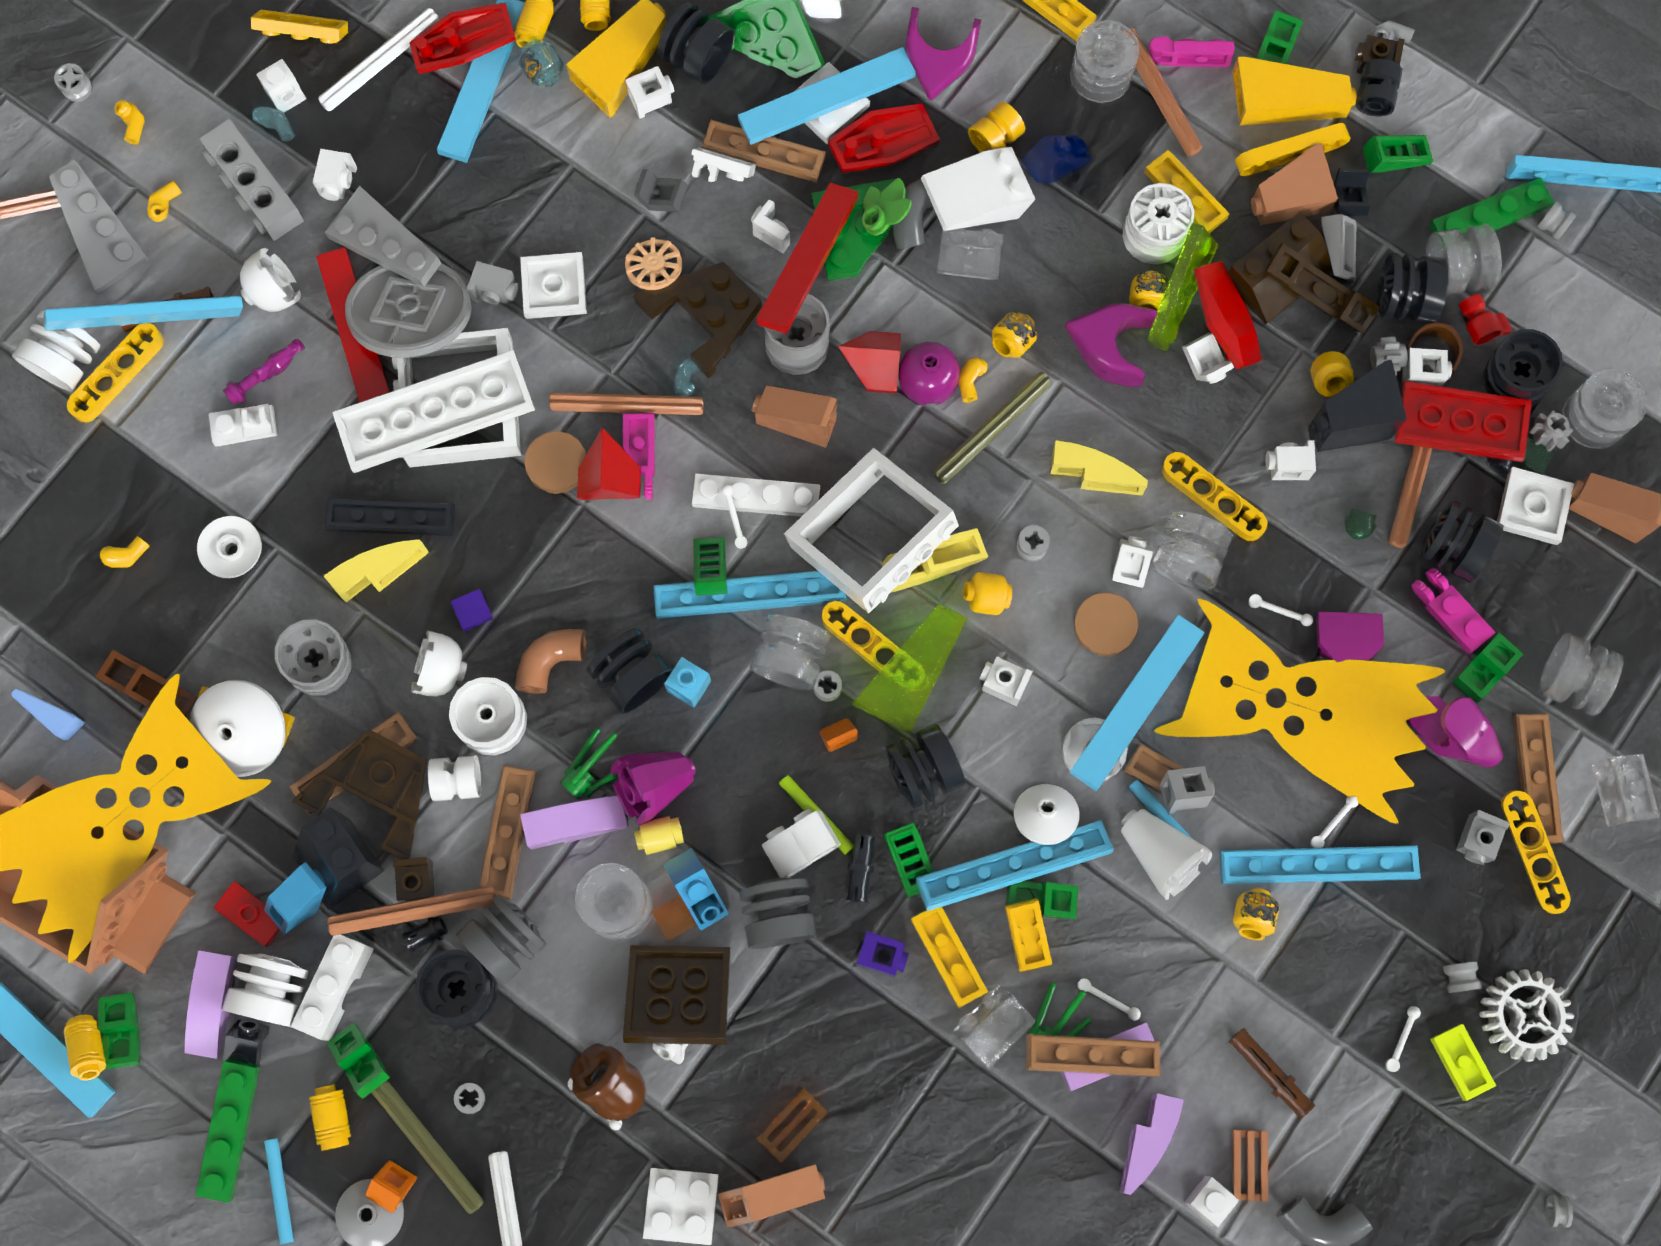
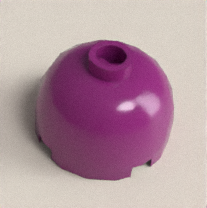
[898,341,960,405]

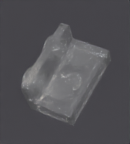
[937,228,1004,281]
[1592,754,1660,827]
[953,986,1036,1069]

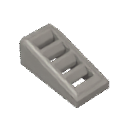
[1321,214,1356,281]

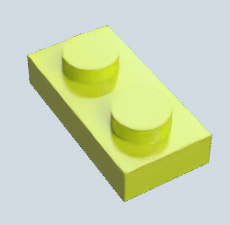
[1430,1024,1496,1101]

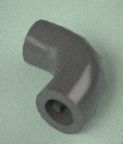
[892,178,933,249]
[1276,1195,1373,1246]

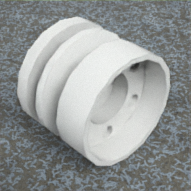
[1122,183,1195,265]
[12,311,100,391]
[222,953,309,1027]

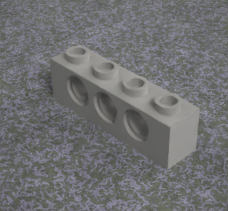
[199,119,304,241]

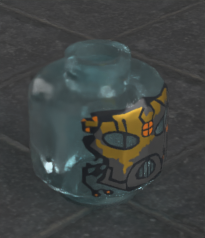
[519,40,564,87]

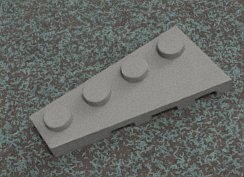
[49,159,149,294]
[324,186,441,287]

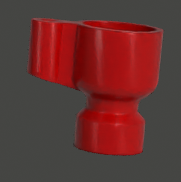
[1458,294,1513,346]

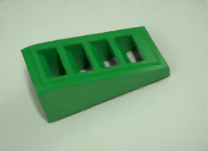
[1363,135,1433,173]
[693,537,728,596]
[884,823,933,898]

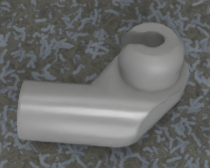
[1370,20,1415,44]

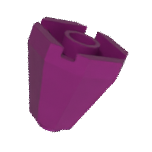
[611,752,695,825]

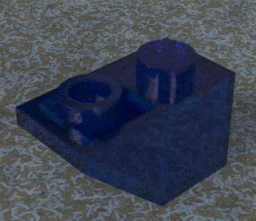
[1021,135,1093,183]

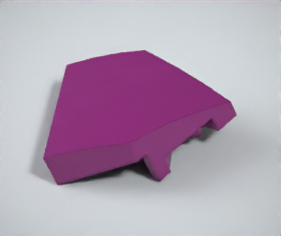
[1316,612,1384,662]

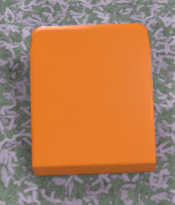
[820,718,858,752]
[366,1160,417,1213]

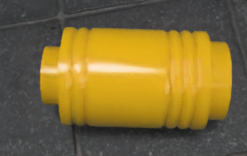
[514,0,554,50]
[580,0,611,31]
[63,1015,106,1080]
[309,1084,351,1151]

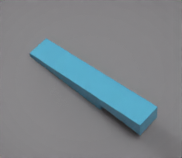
[1069,615,1205,791]

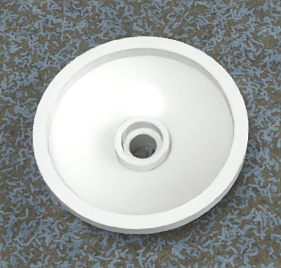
[190,680,286,777]

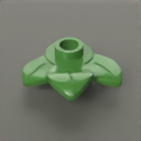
[862,178,912,236]

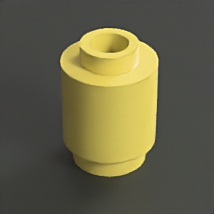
[634,816,684,855]

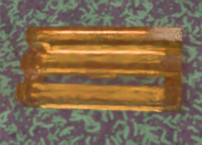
[757,1088,828,1162]

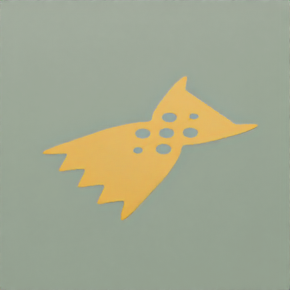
[1154,599,1445,824]
[0,674,271,963]

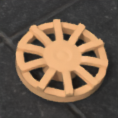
[625,238,683,290]

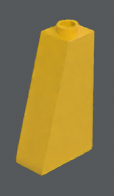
[566,0,667,118]
[1232,56,1356,126]

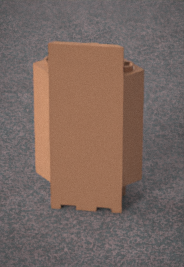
[0,775,196,974]

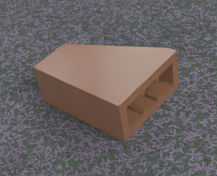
[1251,143,1338,226]
[752,385,837,448]
[1569,473,1661,544]
[718,1164,825,1228]

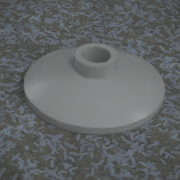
[335,1179,404,1246]

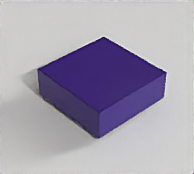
[451,589,493,632]

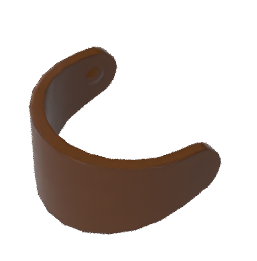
[1406,323,1463,375]

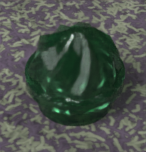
[1345,509,1377,540]

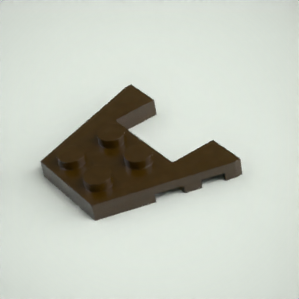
[633,262,763,379]
[292,729,428,859]

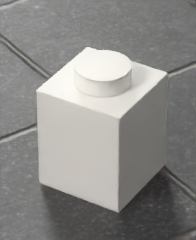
[1184,1176,1239,1227]

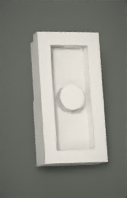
[691,147,756,182]
[209,404,278,447]

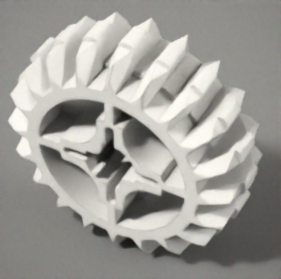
[1479,969,1575,1062]

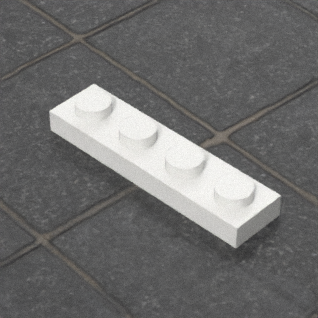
[692,474,820,517]

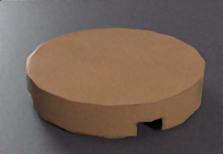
[524,431,586,494]
[1073,592,1138,657]

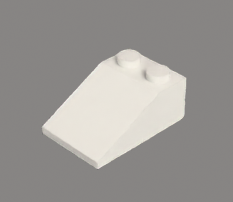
[921,147,1035,231]

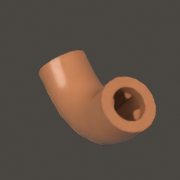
[515,629,587,694]

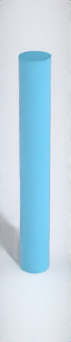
[1128,779,1193,839]
[264,1138,294,1245]

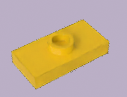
[1004,898,1052,972]

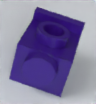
[856,931,909,977]

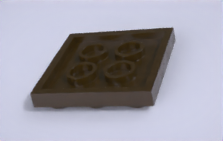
[623,945,731,1045]

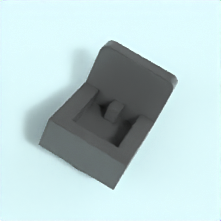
[634,169,688,212]

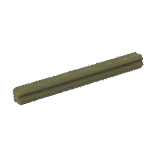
[933,372,1052,484]
[371,1081,484,1214]

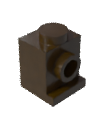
[1354,35,1405,74]
[393,857,434,903]

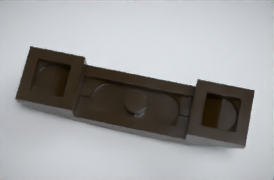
[1265,243,1380,334]

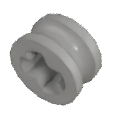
[813,670,842,702]
[454,1083,485,1114]
[1545,1195,1573,1228]

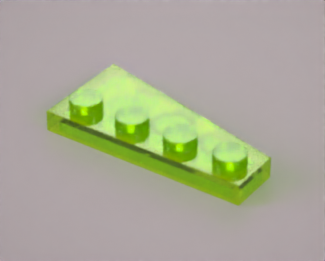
[1148,223,1219,351]
[853,604,967,734]

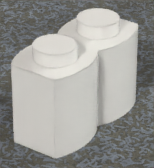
[762,809,841,878]

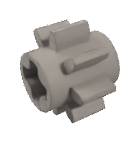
[1370,337,1408,375]
[1529,410,1573,452]

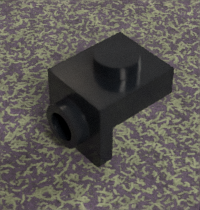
[1334,168,1370,216]
[222,1020,270,1065]

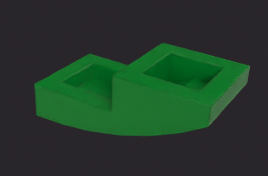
[1256,10,1304,64]
[1453,633,1524,704]
[1005,881,1078,920]
[98,993,140,1070]
[327,1022,390,1099]

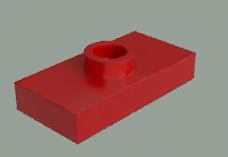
[213,881,280,947]

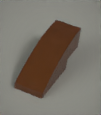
[95,650,198,717]

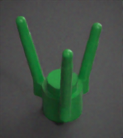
[560,727,618,799]
[1027,982,1091,1037]

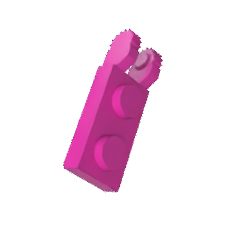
[1148,36,1234,68]
[623,413,655,500]
[1412,568,1496,654]

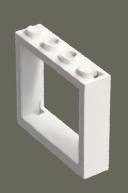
[392,328,522,467]
[784,448,958,614]

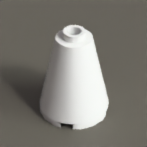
[1121,809,1212,900]

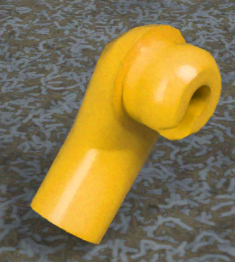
[114,100,145,145]
[147,180,182,222]
[959,357,988,403]
[100,536,149,568]

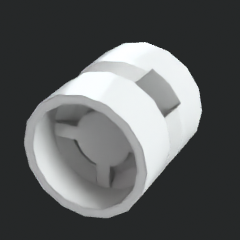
[428,755,481,801]

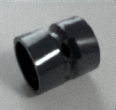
[1355,59,1403,117]

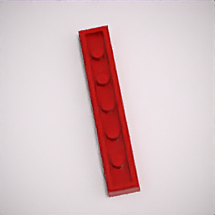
[757,183,858,334]
[316,247,390,403]

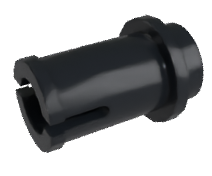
[402,916,448,952]

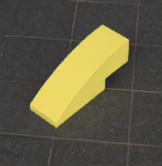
[1050,440,1148,496]
[881,528,988,592]
[324,539,429,603]

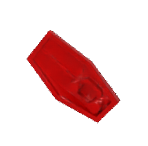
[409,3,516,74]
[828,103,940,173]
[1194,261,1262,370]

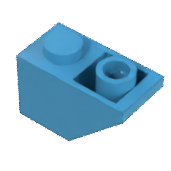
[663,848,729,930]
[264,862,326,935]

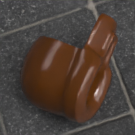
[570,1043,646,1121]

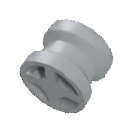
[54,63,92,102]
[1537,201,1577,241]
[1016,525,1050,562]
[1443,962,1482,993]

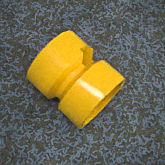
[968,101,1026,153]

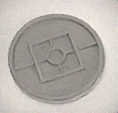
[345,263,471,358]

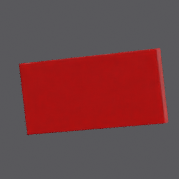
[1394,381,1532,462]

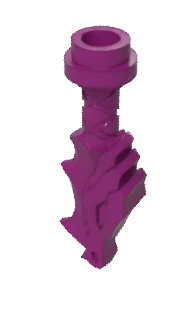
[223,339,305,405]

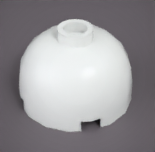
[240,248,301,312]
[411,630,467,697]

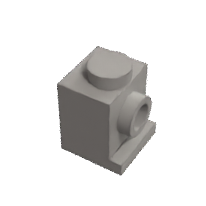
[467,261,518,305]
[1159,766,1215,815]
[1456,810,1510,865]

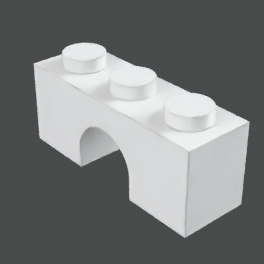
[290,934,374,1041]

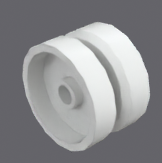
[449,677,527,755]

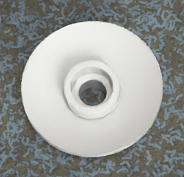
[197,516,262,578]
[1014,784,1079,845]

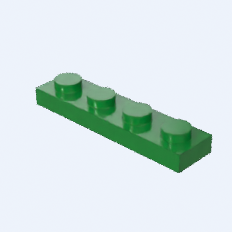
[1429,177,1555,251]
[195,1059,260,1203]

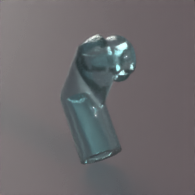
[252,107,295,142]
[673,357,699,396]

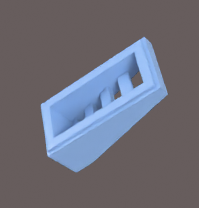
[11,689,85,741]

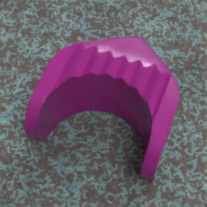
[906,7,982,100]
[1065,303,1159,387]
[1407,696,1503,768]

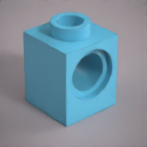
[664,657,711,708]

